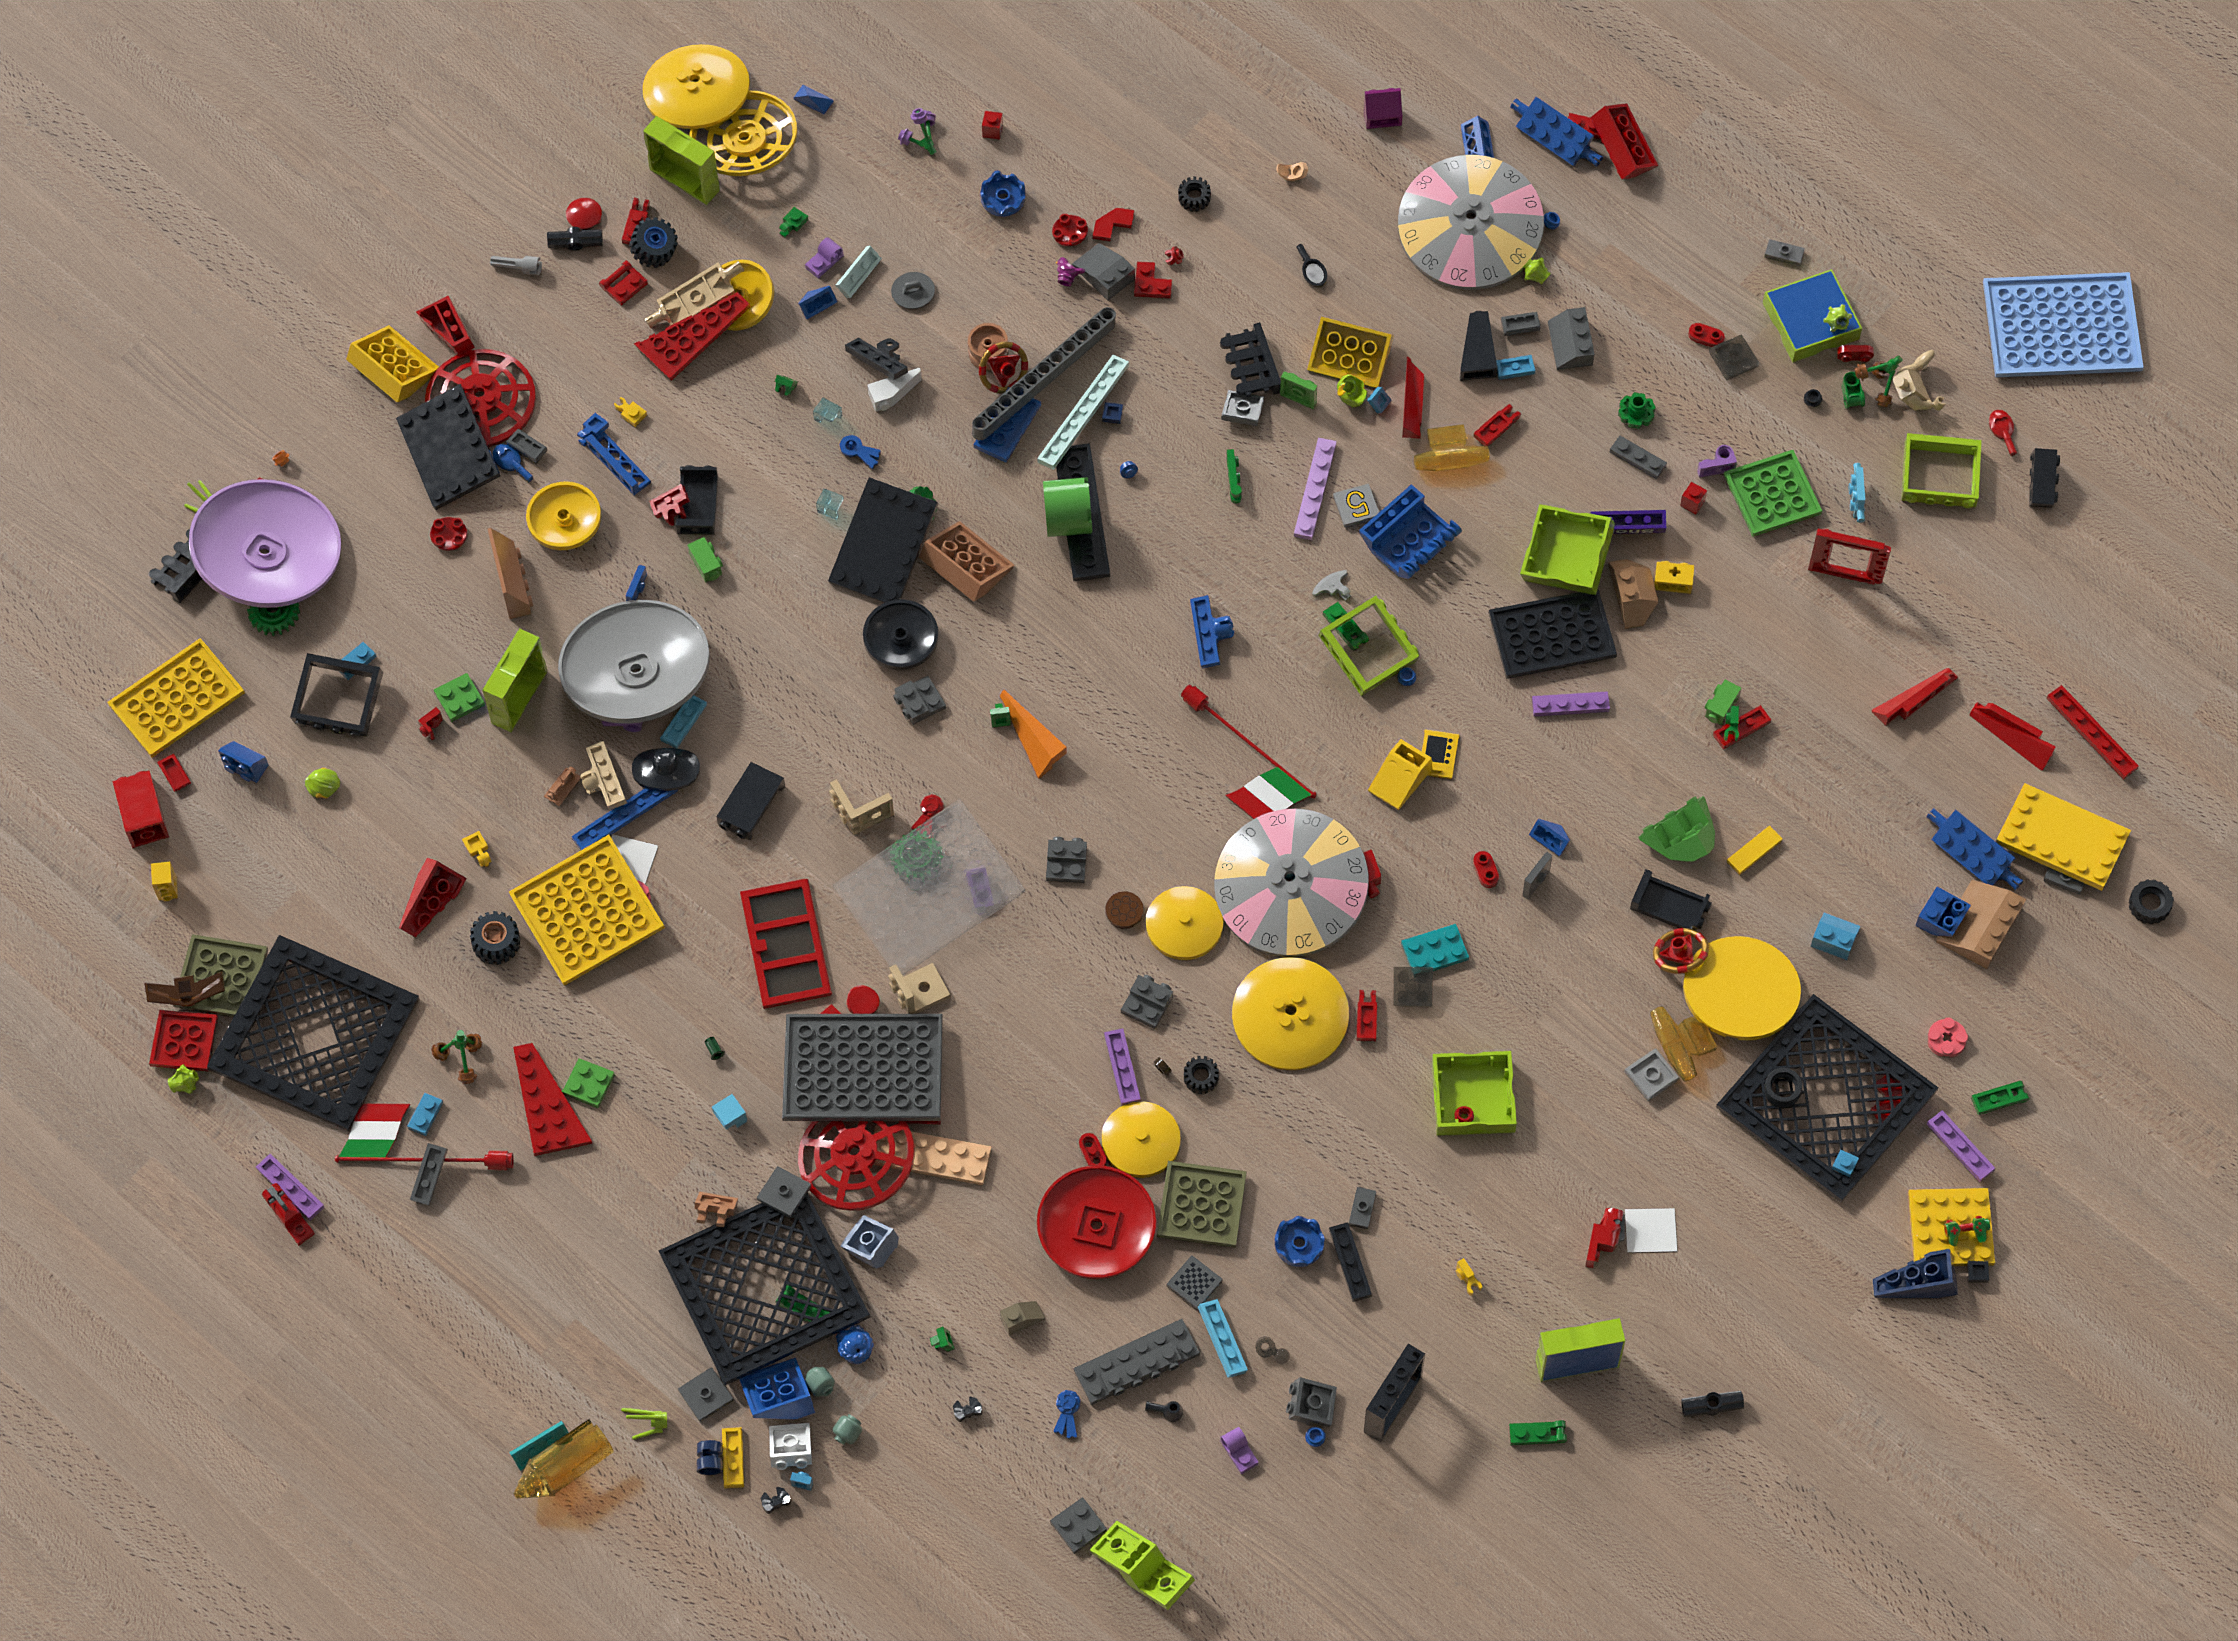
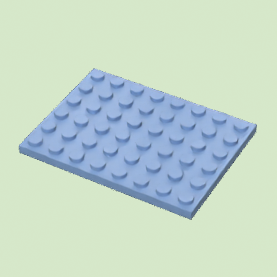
[1983,272,2143,377]

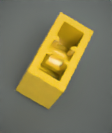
[1654,561,1694,594]
[151,861,178,901]

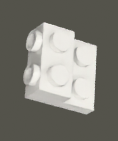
[769,1423,812,1470]

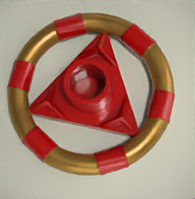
[979,341,1028,394]
[1653,928,1709,974]

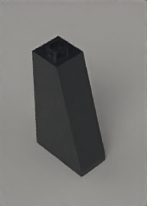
[1460,311,1497,381]

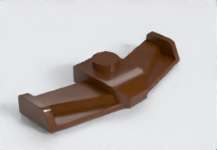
[144,971,225,1007]

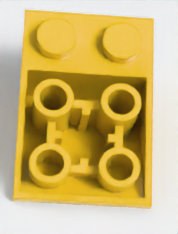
[1368,739,1433,810]

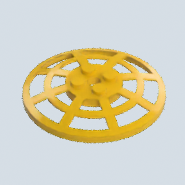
[690,90,797,176]

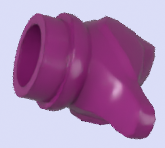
[1056,257,1085,287]

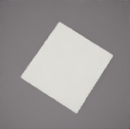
[611,834,658,884]
[1625,1208,1677,1252]

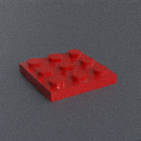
[149,1010,218,1072]

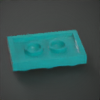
[1401,924,1469,977]

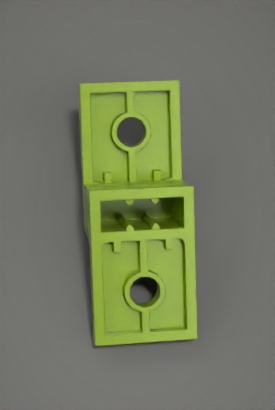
[1090,1521,1195,1610]

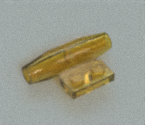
[1414,424,1490,471]
[1650,1006,1717,1081]

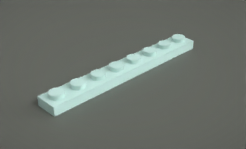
[1037,355,1129,470]

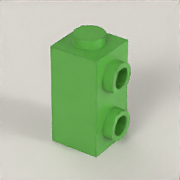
[687,537,723,583]
[1704,679,1741,725]

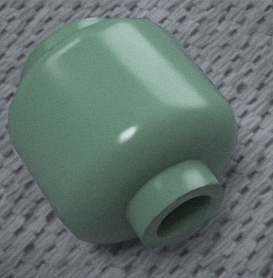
[805,1367,835,1397]
[832,1414,863,1445]

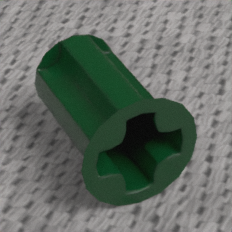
[704,1037,725,1060]

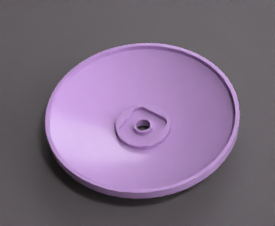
[189,479,341,608]

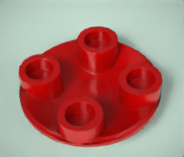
[566,198,602,230]
[1052,213,1088,246]
[430,517,467,551]

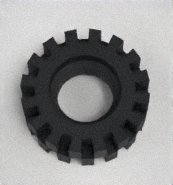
[1178,176,1211,212]
[1184,1056,1219,1094]

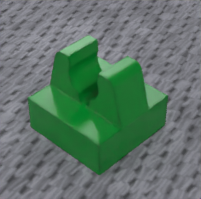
[774,375,799,396]
[990,703,1011,728]
[930,1326,955,1352]

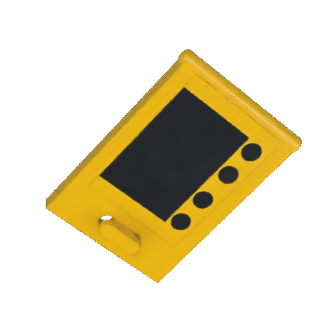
[1422,729,1460,779]

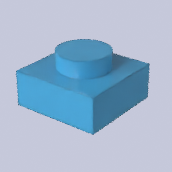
[1367,387,1392,413]
[1832,1150,1859,1177]
[790,1472,813,1491]

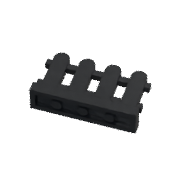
[1220,322,1281,397]
[149,529,202,603]

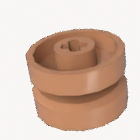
[968,323,1008,371]

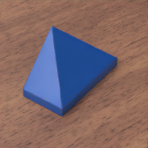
[794,85,834,114]
[798,286,838,319]
[1529,819,1570,856]

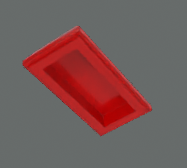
[157,753,191,792]

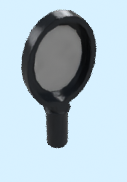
[1296,244,1328,287]

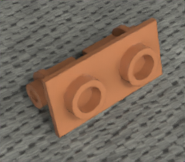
[544,766,581,806]

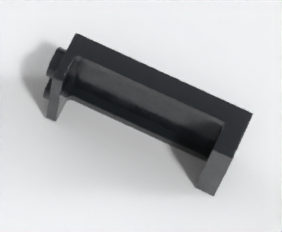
[676,465,718,535]
[716,762,785,840]
[1630,869,1712,931]

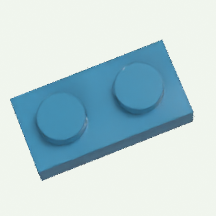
[1496,355,1535,380]
[340,642,376,680]
[407,1093,443,1136]

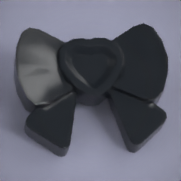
[953,1396,983,1422]
[761,1487,791,1514]

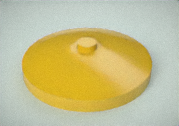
[722,260,774,331]
[526,481,601,550]
[1146,886,1223,960]
[1102,1102,1180,1178]

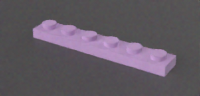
[1294,438,1336,540]

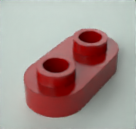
[1688,323,1725,348]
[1837,345,1874,362]
[1473,851,1499,888]
[1079,1133,1106,1166]

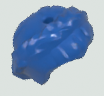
[836,1325,874,1364]

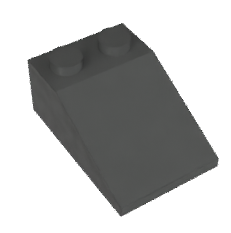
[1072,243,1135,301]

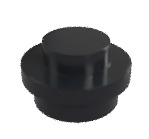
[1804,389,1822,407]

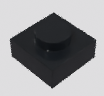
[1967,1261,1989,1283]

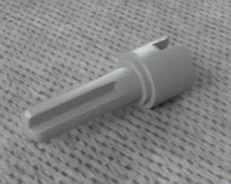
[490,256,542,275]

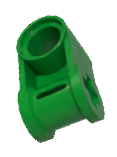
[1841,372,1865,409]

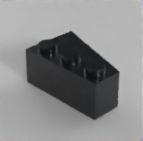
[2029,448,2060,508]

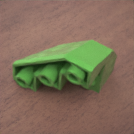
[1638,796,1715,862]

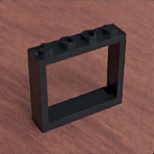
[290,653,383,737]
[1364,1343,1426,1442]

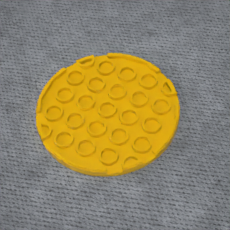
[1683,936,1801,1040]

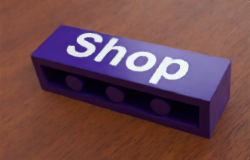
[1590,510,1667,534]

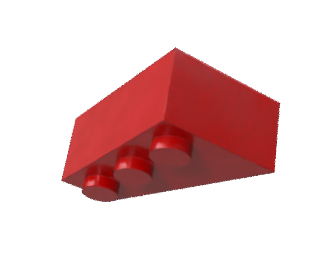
[416,296,475,355]

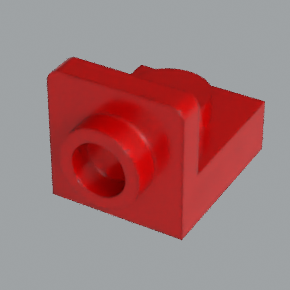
[418,707,443,741]

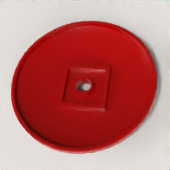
[1037,1165,1156,1279]

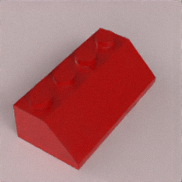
[1590,103,1659,180]

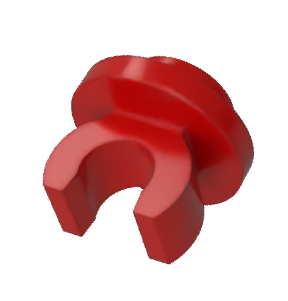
[1165,246,1184,265]

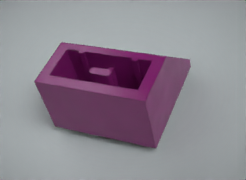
[1363,88,1403,129]

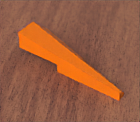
[1000,690,1067,779]

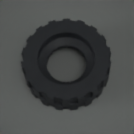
[2128,879,2174,924]

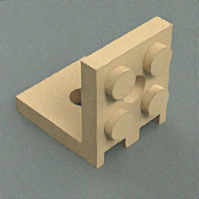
[829,779,894,835]
[888,963,950,1014]

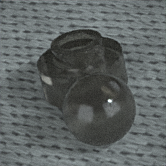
[1255,1336,1290,1364]

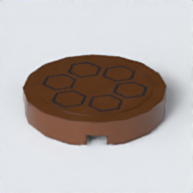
[1105,891,1144,929]

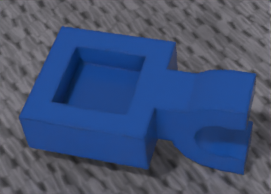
[577,413,609,446]

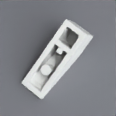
[867,368,922,412]

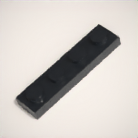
[1329,1222,1372,1302]

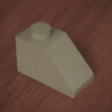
[1000,1301,1045,1336]

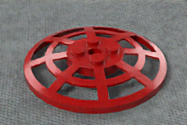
[425,349,536,447]
[798,1121,915,1211]

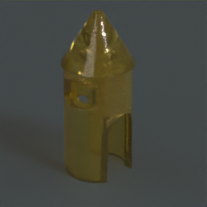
[513,1419,614,1499]

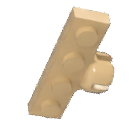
[580,741,627,810]

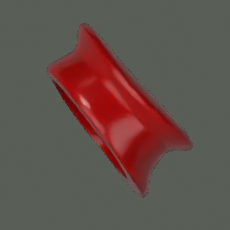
[846,985,880,1014]

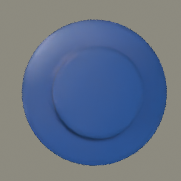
[1544,212,1560,229]
[1120,461,1138,478]
[1397,668,1416,686]
[1305,1427,1326,1447]

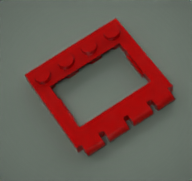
[1808,528,1891,585]

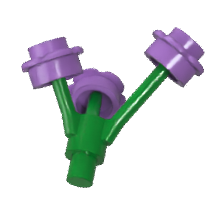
[898,108,937,155]

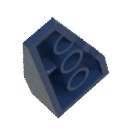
[1873,1249,1958,1298]

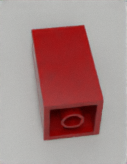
[112,770,169,848]

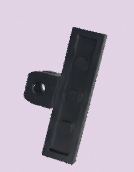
[845,337,908,380]

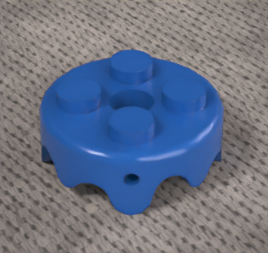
[980,170,1026,217]
[1274,1216,1325,1267]

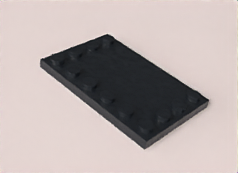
[396,384,501,510]
[828,477,939,603]
[1488,589,1617,679]

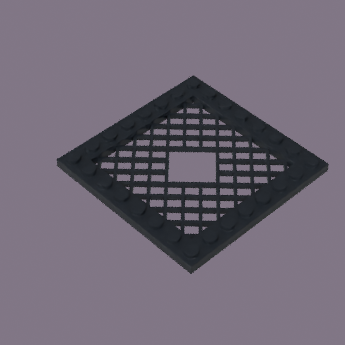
[207,935,419,1131]
[1716,994,1939,1203]
[658,1193,870,1386]

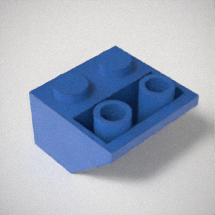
[218,741,269,783]
[1915,887,1971,937]

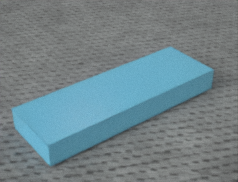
[660,695,707,748]

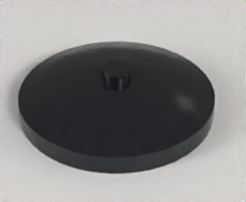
[863,599,939,670]

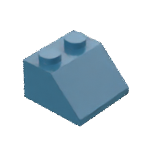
[1810,913,1860,960]

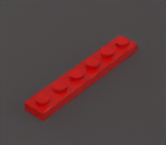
[2046,685,2139,780]

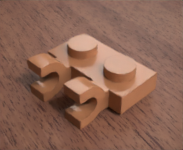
[695,1192,738,1227]

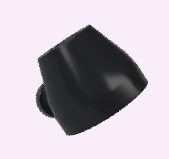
[1145,1401,1183,1422]

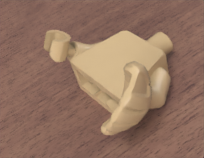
[1893,350,1946,411]

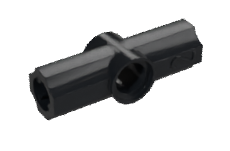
[547,227,603,251]
[1681,1391,1744,1417]

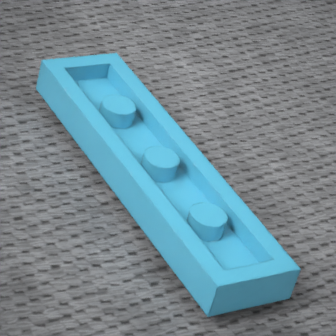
[1198,1299,1248,1378]

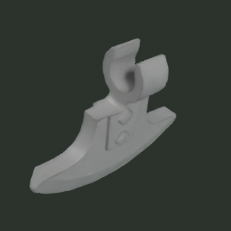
[1312,570,1351,600]

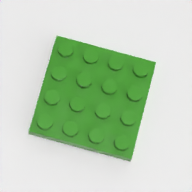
[1724,450,1822,537]

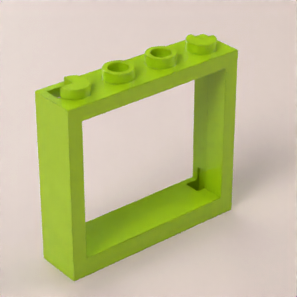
[1901,433,1982,508]
[1318,596,1419,696]

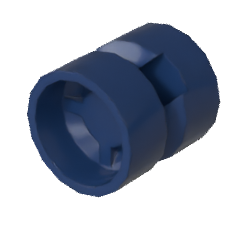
[697,1440,723,1475]

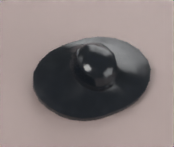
[632,748,700,791]

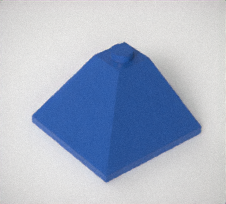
[739,1358,815,1419]

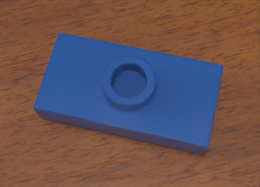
[625,565,647,601]

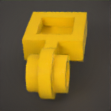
[462,831,492,867]

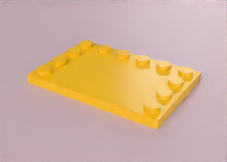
[107,638,245,758]
[1996,783,2131,891]

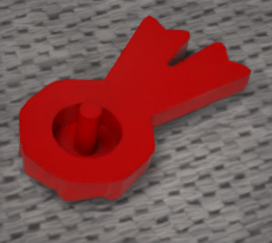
[911,794,944,839]

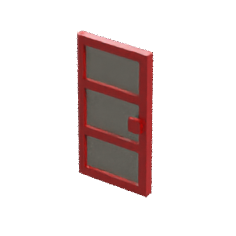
[740,879,832,1009]

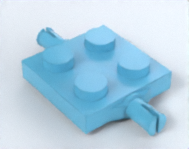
[1848,463,1865,523]

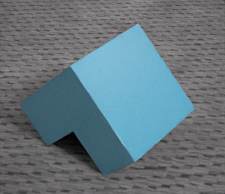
[712,1094,747,1130]

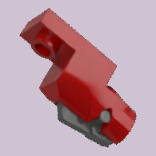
[262,1183,315,1246]
[1585,1208,1625,1268]

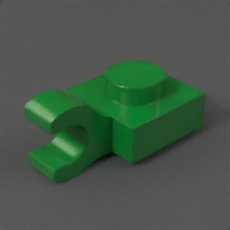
[779,207,809,237]
[1724,706,1739,741]

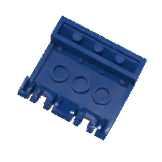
[1359,484,1462,579]

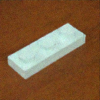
[835,246,882,298]

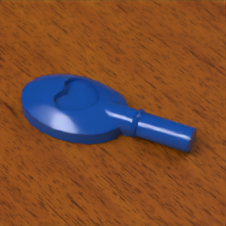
[493,444,533,482]

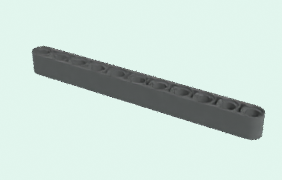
[972,307,1116,440]

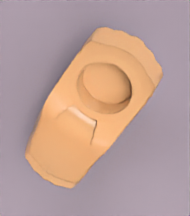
[1276,162,1308,181]

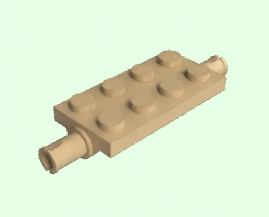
[645,261,744,328]

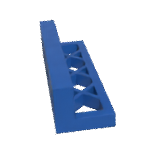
[1461,116,1494,158]
[586,432,651,496]

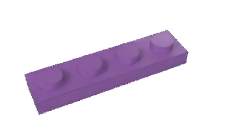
[1532,692,1610,716]
[1104,1028,1141,1106]
[1927,1110,1995,1183]
[256,1154,325,1220]

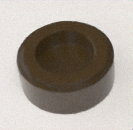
[1153,1057,1172,1076]

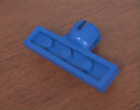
[1190,595,1234,669]

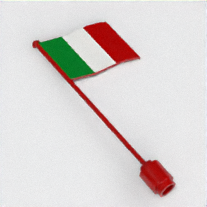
[1181,684,1317,819]
[334,1103,514,1170]

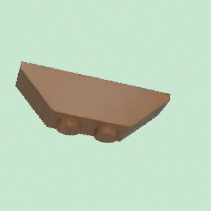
[1608,559,1658,629]

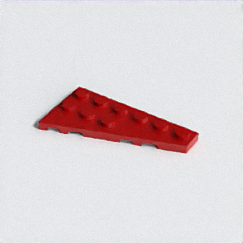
[634,292,751,381]
[513,1043,593,1156]

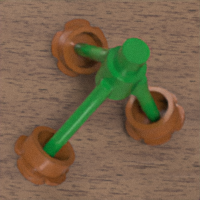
[1854,355,1903,407]
[431,1030,482,1084]

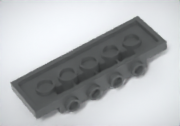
[1074,1319,1200,1405]

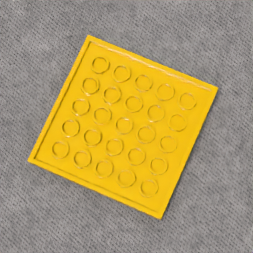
[509,835,665,986]

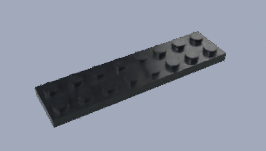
[1056,443,1110,582]

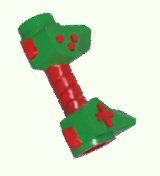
[1944,1216,1990,1246]

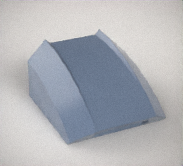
[840,1215,899,1268]

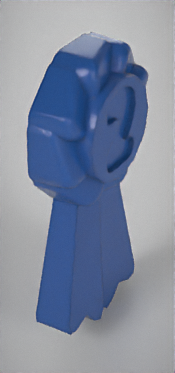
[839,435,881,470]
[1054,1390,1081,1439]

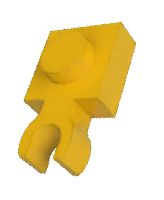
[614,397,647,427]

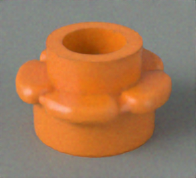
[272,450,290,467]

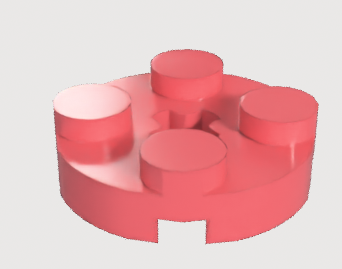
[1928,1017,1968,1058]

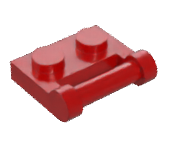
[599,260,648,306]

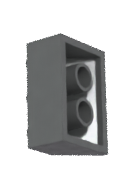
[1548,307,1595,370]

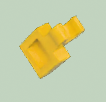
[1455,1258,1482,1296]

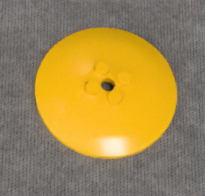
[643,44,750,129]
[1232,958,1349,1070]

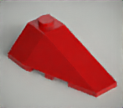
[399,858,467,937]

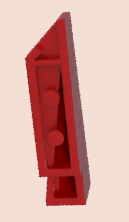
[1402,357,1424,439]
[1872,668,1958,726]
[1969,702,2056,771]

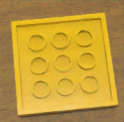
[1908,1188,1995,1266]

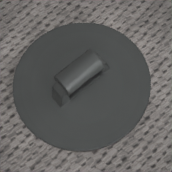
[891,272,935,309]

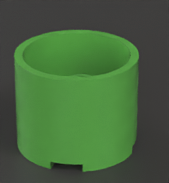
[1043,477,1092,537]

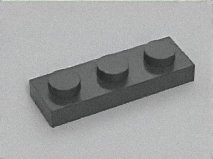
[1609,436,1667,479]
[410,1143,448,1206]

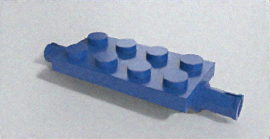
[1510,97,1603,166]
[1926,808,2023,890]

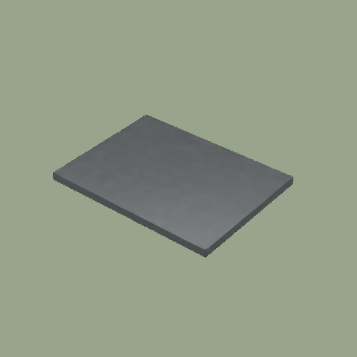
[782,1014,943,1121]

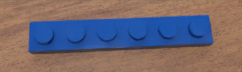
[572,788,678,850]

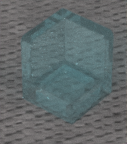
[813,398,843,423]
[816,488,844,520]

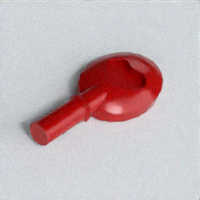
[1989,410,2017,456]

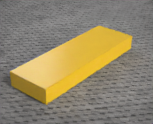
[1727,825,1783,875]
[722,1427,745,1489]

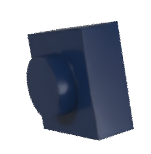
[1102,402,1123,424]

